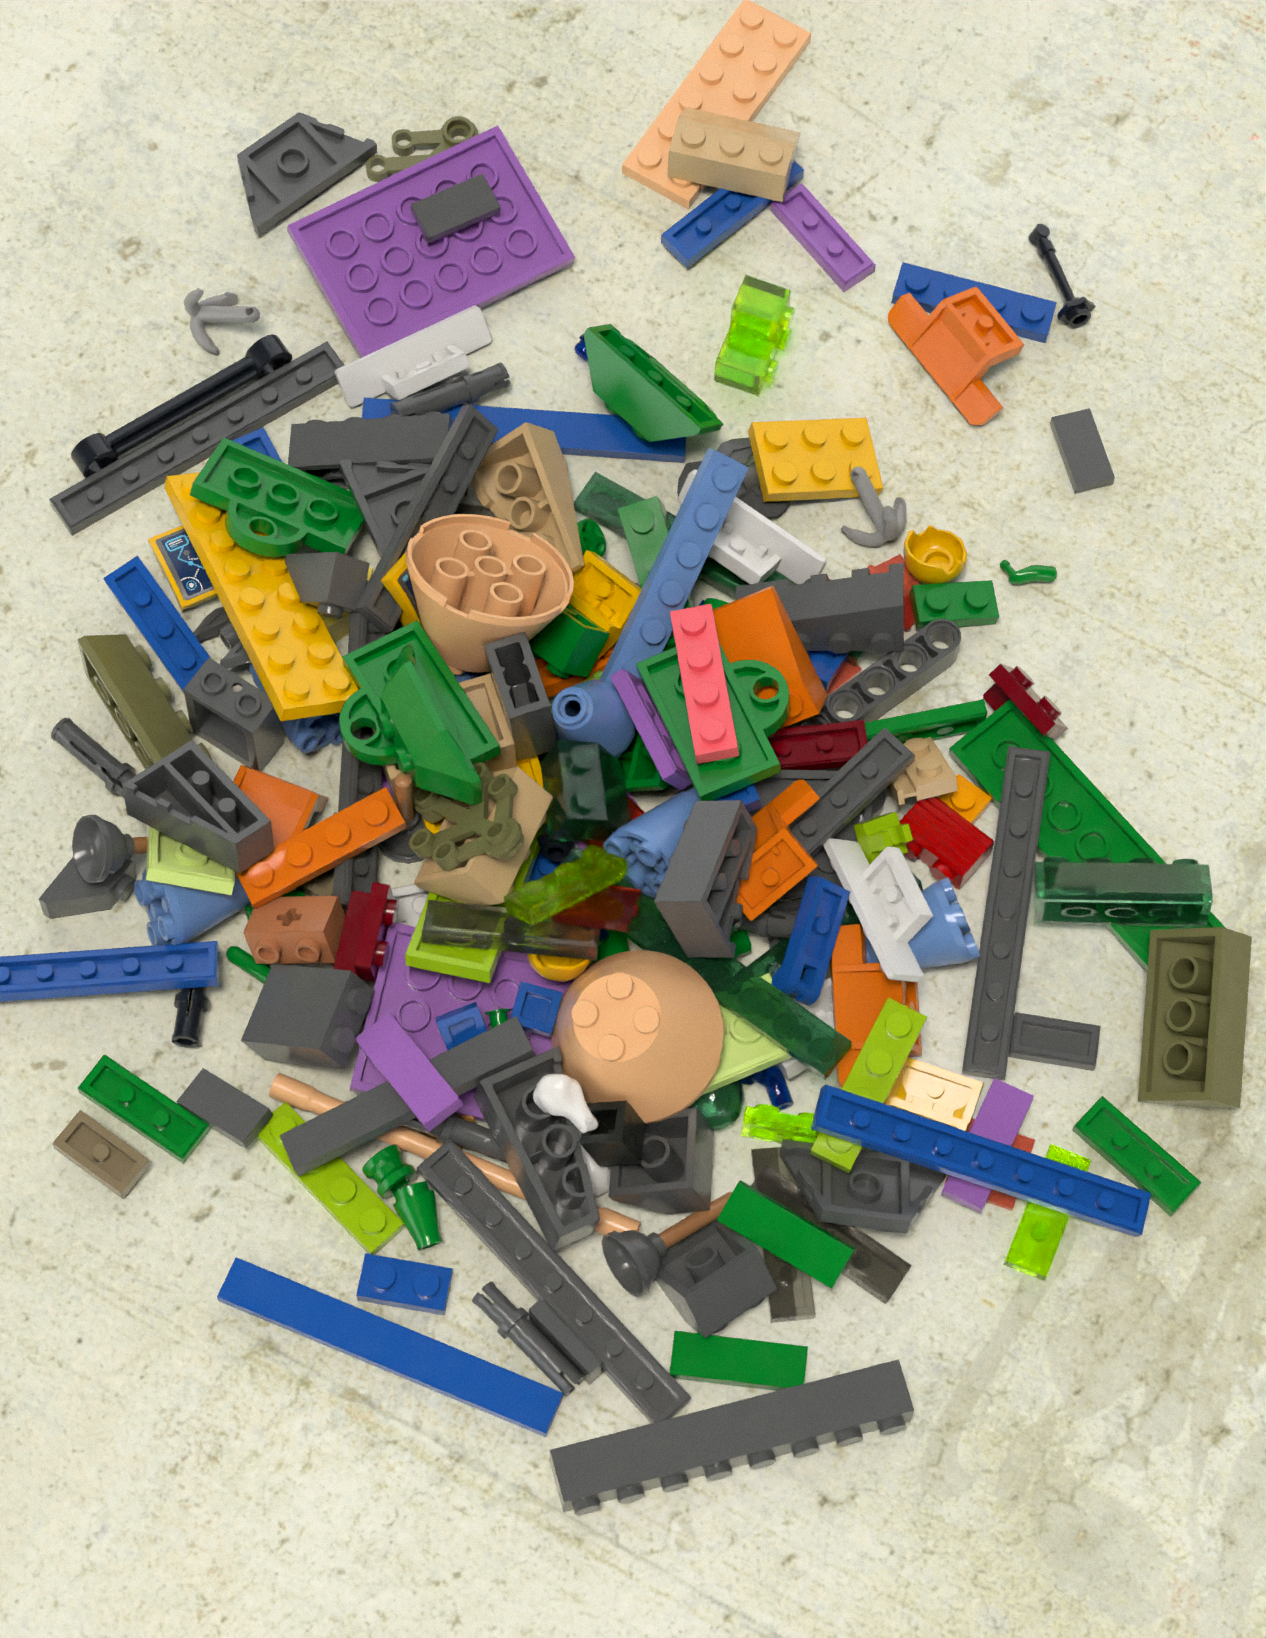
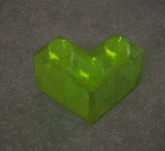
[714,275,795,396]

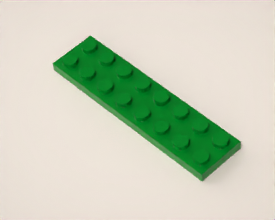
[949,699,1226,971]

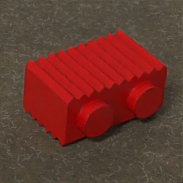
[899,796,995,890]

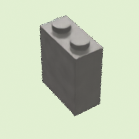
[484,632,558,761]
[241,964,375,1069]

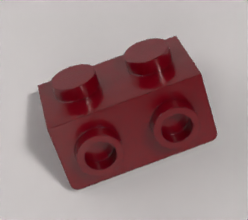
[983,663,1068,741]
[333,882,399,982]

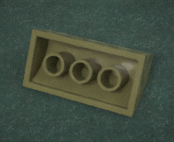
[78,634,212,769]
[1138,927,1252,1108]

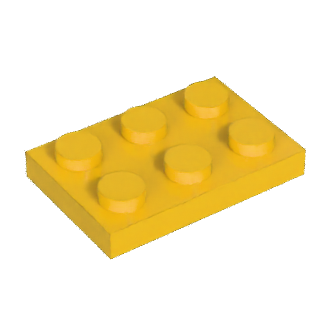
[748,417,883,502]

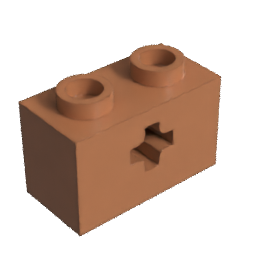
[243,896,345,964]

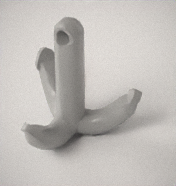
[184,288,260,354]
[841,467,906,547]

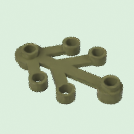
[366,116,478,182]
[409,762,524,871]

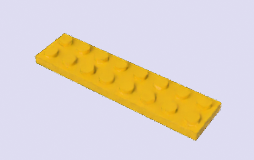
[164,472,359,721]

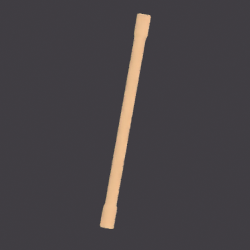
[269,1073,641,1235]

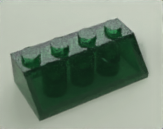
[1034,857,1213,926]

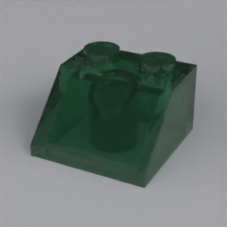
[540,740,630,843]

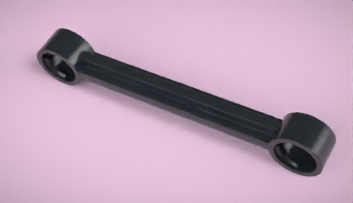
[71,335,292,478]

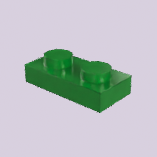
[909,580,999,629]

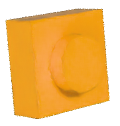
[938,774,992,825]

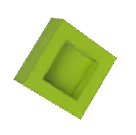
[853,812,913,865]

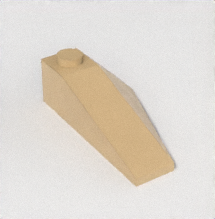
[471,422,584,573]

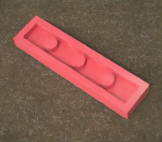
[670,604,740,764]

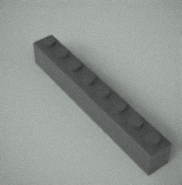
[550,1359,914,1515]

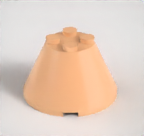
[406,514,574,675]
[551,950,725,1124]

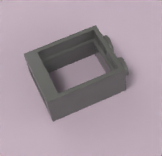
[183,658,284,771]

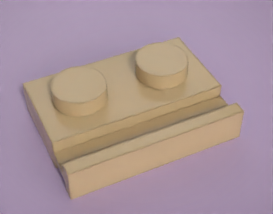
[887,737,958,805]

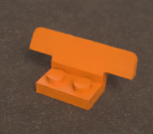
[888,286,1025,426]
[233,765,329,846]
[736,779,820,921]
[830,924,922,1089]

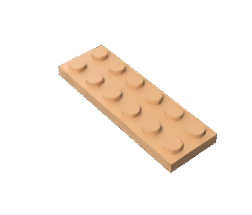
[622,0,811,210]

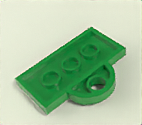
[190,437,365,557]
[339,620,501,792]
[635,643,791,801]

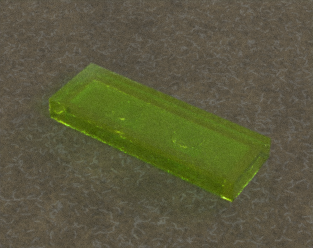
[1003,1144,1091,1281]

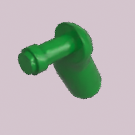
[999,560,1057,585]

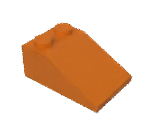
[713,585,828,729]

